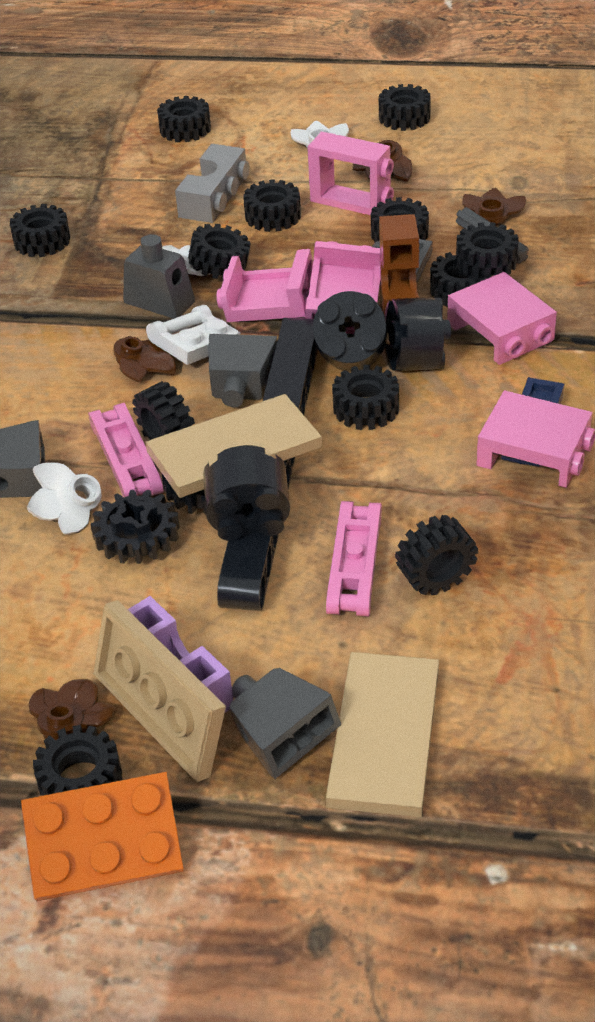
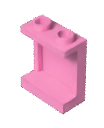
[305,241,380,335]
[217,249,313,322]
[447,272,557,365]
[476,390,595,488]

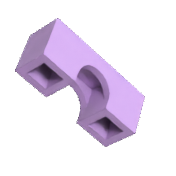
[128,596,233,712]

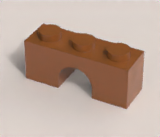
[379,214,419,316]

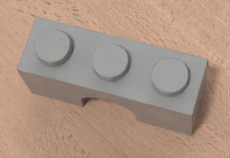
[175,144,250,223]

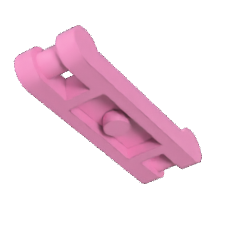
[88,403,164,497]
[326,501,382,617]

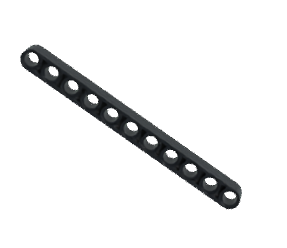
[217,317,318,611]

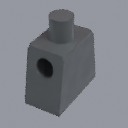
[123,234,195,319]
[209,334,277,407]
[0,420,45,498]
[229,668,341,779]

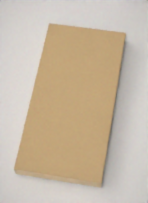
[146,394,322,498]
[93,600,226,782]
[326,652,439,818]

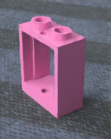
[308,131,394,215]

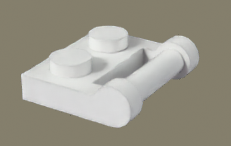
[146,304,240,365]

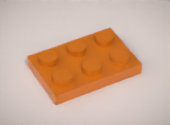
[21,772,184,901]

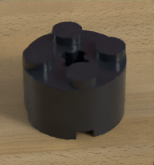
[313,291,387,372]
[385,297,451,371]
[203,445,290,541]

